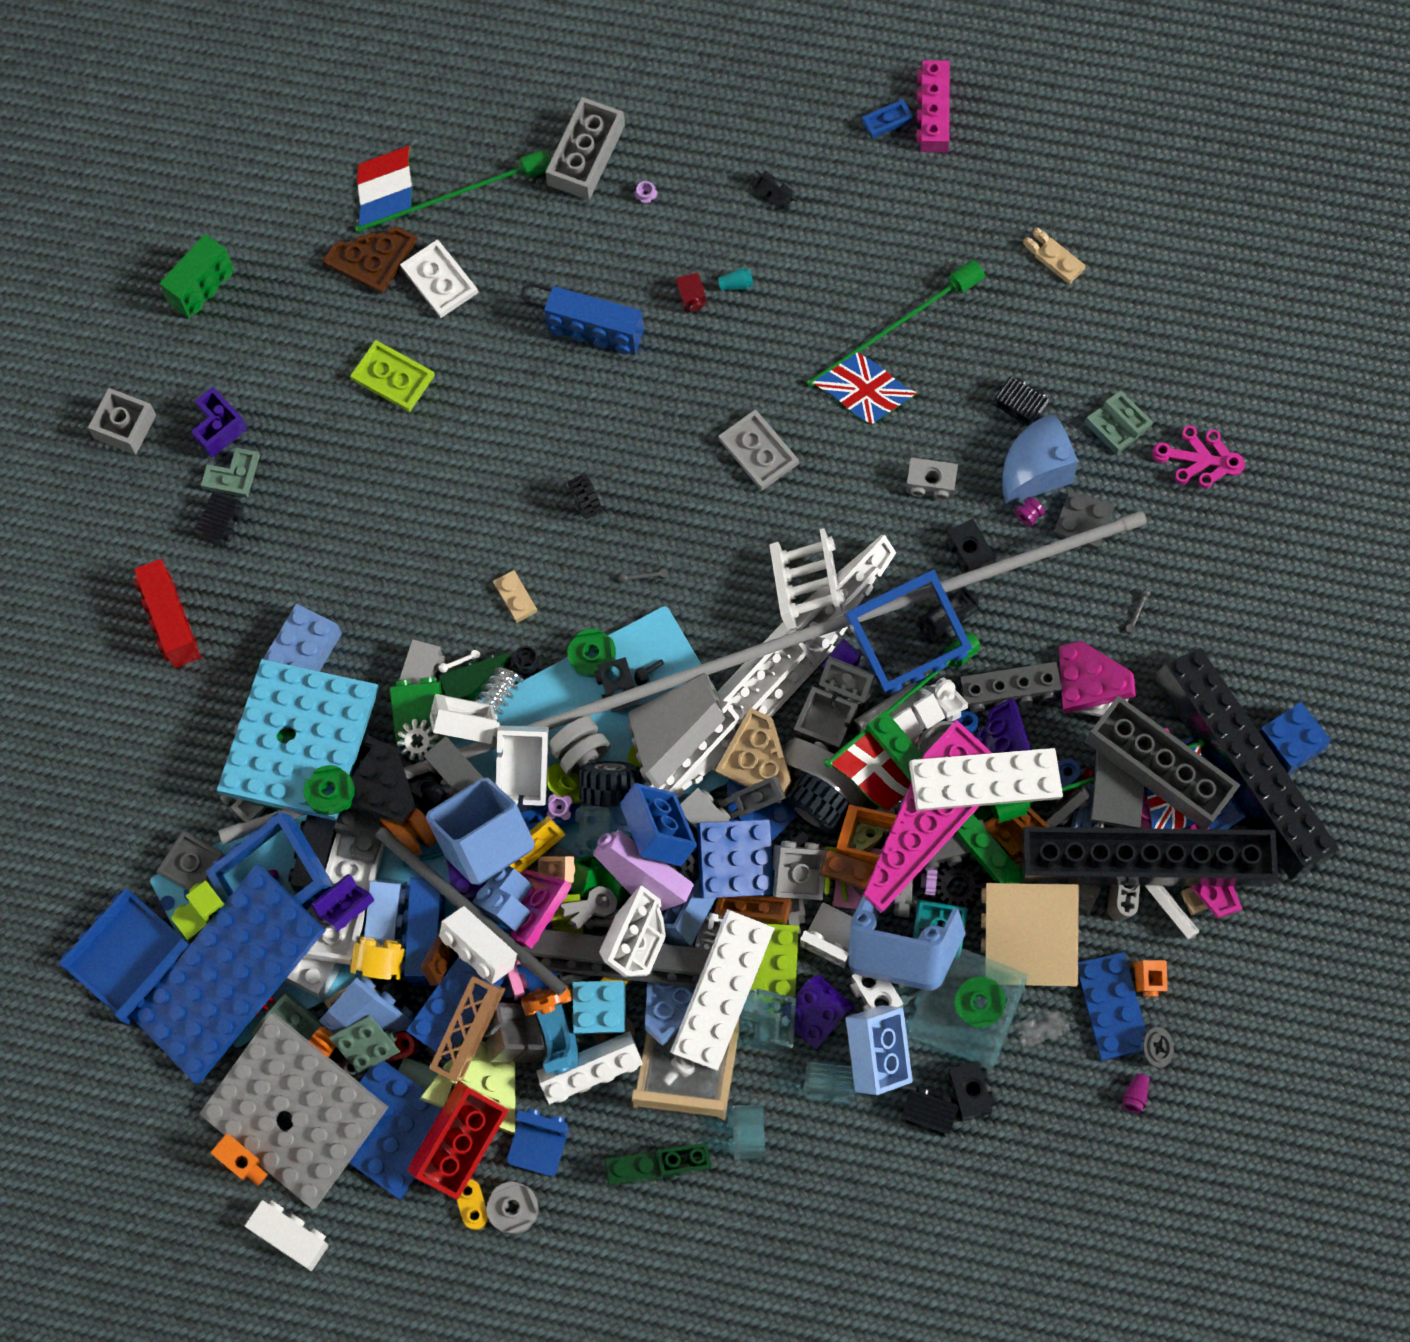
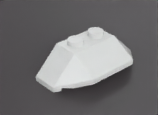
[599,885,666,977]

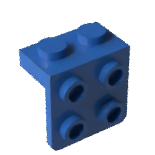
[507,1108,569,1177]

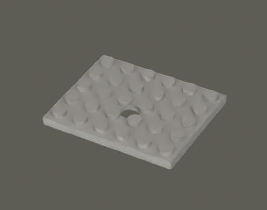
[199,1013,389,1209]

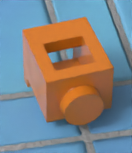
[1133,960,1168,997]

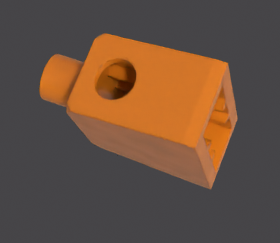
[210,1133,268,1186]

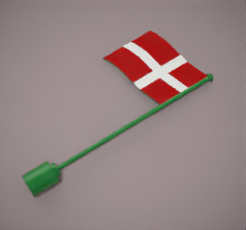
[824,632,981,811]

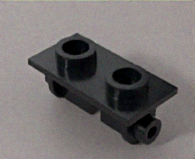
[750,170,797,210]

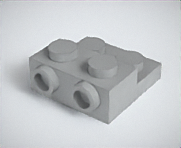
[772,841,827,900]

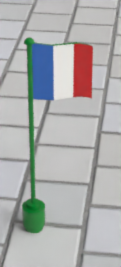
[355,145,551,233]

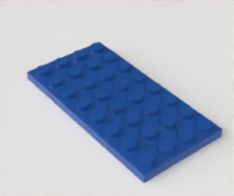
[131,864,326,1084]

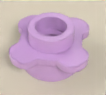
[547,794,573,820]

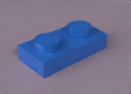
[862,99,913,139]

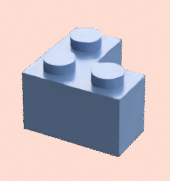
[472,866,533,932]

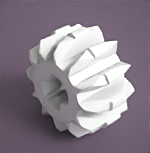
[397,719,439,761]

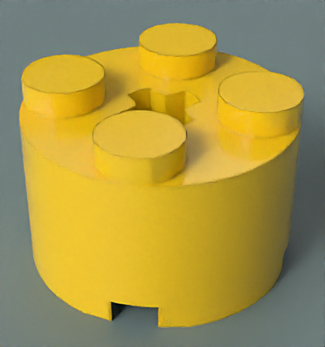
[350,936,405,980]

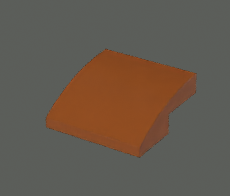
[983,808,1050,861]

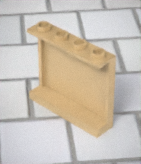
[981,883,1079,986]

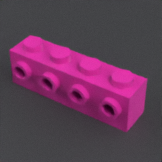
[916,60,950,153]

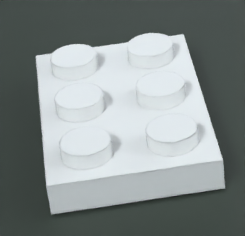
[400,239,478,318]

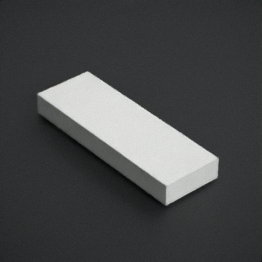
[1145,885,1199,939]

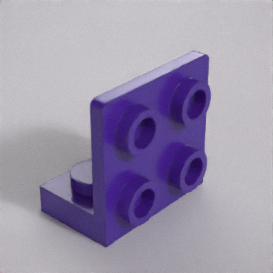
[780,974,855,1049]

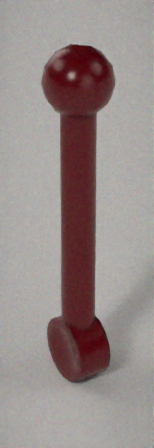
[1058,769,1093,806]

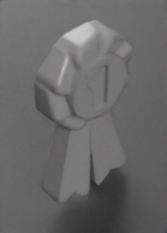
[559,886,617,931]

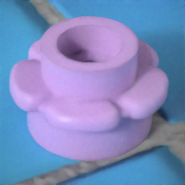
[634,181,657,203]

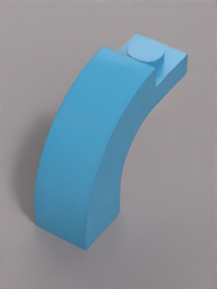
[536,1003,578,1075]

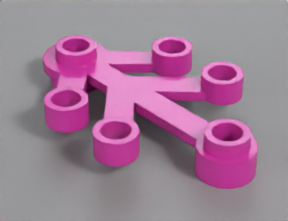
[1152,425,1245,489]

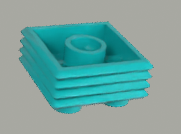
[913,900,968,959]

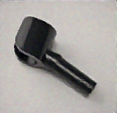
[634,659,664,686]

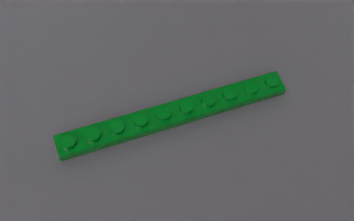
[865,710,1022,884]

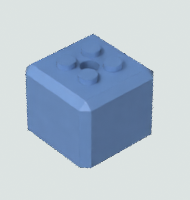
[425,778,535,885]

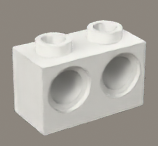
[850,974,903,1011]

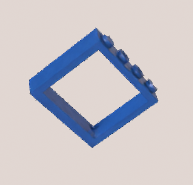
[843,570,973,694]
[206,812,334,910]

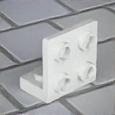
[800,903,852,969]

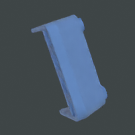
[848,897,966,991]

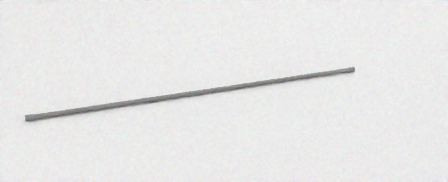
[218,511,1147,844]

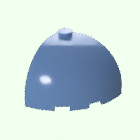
[1002,414,1078,505]

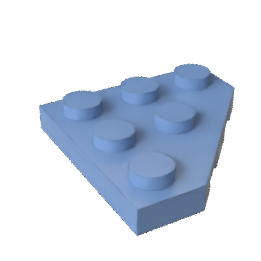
[645,982,695,1045]

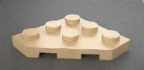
[715,707,792,804]

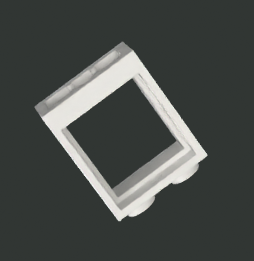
[430,694,500,744]

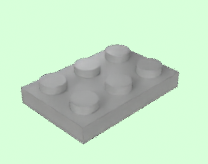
[718,409,799,491]

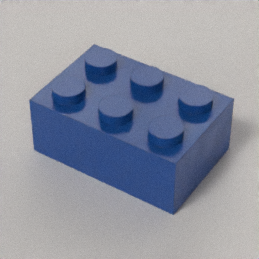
[620,783,697,866]

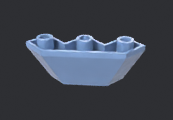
[319,976,416,1033]

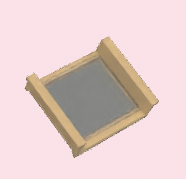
[632,1019,739,1121]

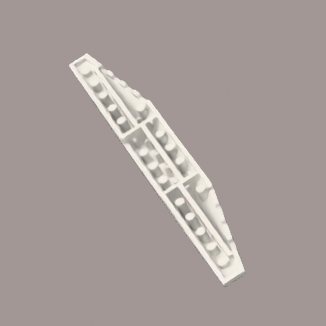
[644,535,896,798]

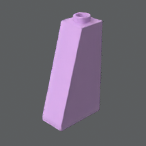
[593,830,694,911]

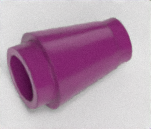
[1122,1073,1150,1113]

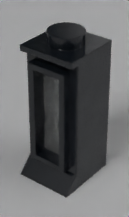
[917,586,979,644]

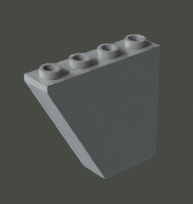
[627,673,725,788]

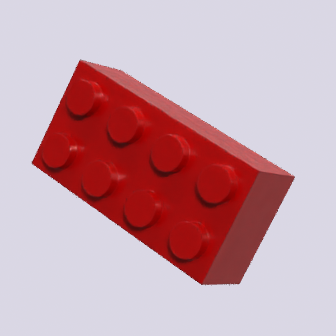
[133,559,202,668]
[407,1081,509,1200]

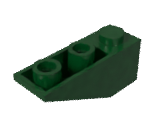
[439,653,512,701]

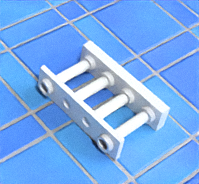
[769,528,845,630]

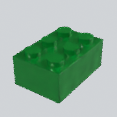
[159,234,234,319]

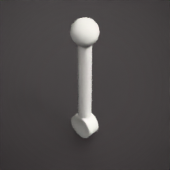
[439,650,480,673]

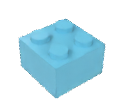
[573,981,626,1034]

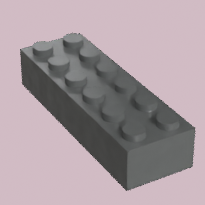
[1084,695,1240,829]

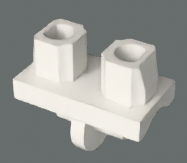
[923,677,968,721]

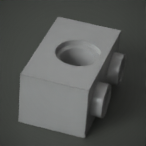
[906,458,958,500]

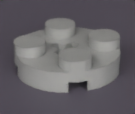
[894,877,915,918]
[486,1182,538,1235]

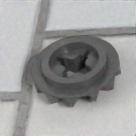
[1140,1027,1174,1068]

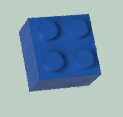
[1259,702,1331,775]

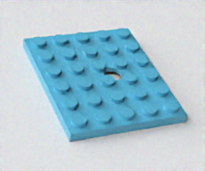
[216,659,379,821]

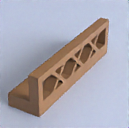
[429,976,505,1082]

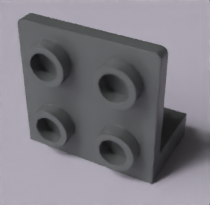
[819,656,875,704]

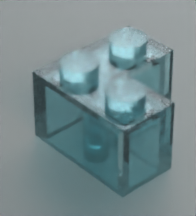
[739,989,796,1051]

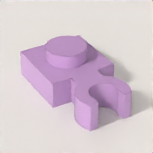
[921,869,937,895]

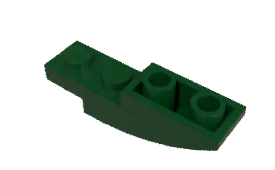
[604,1143,711,1186]

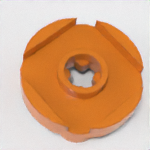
[521,982,573,1016]

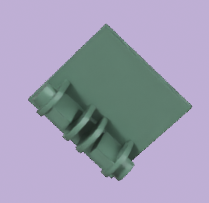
[329,1015,400,1074]

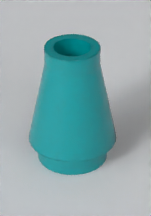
[718,267,753,291]

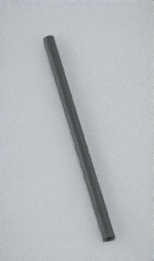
[376,827,567,996]

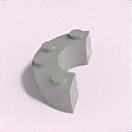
[783,737,867,807]

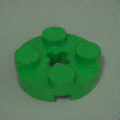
[568,629,616,677]
[303,765,355,815]
[955,976,1006,1028]

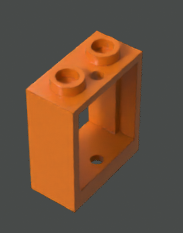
[836,804,897,865]

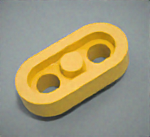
[457,1179,489,1230]

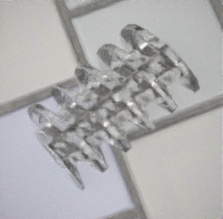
[475,667,523,722]

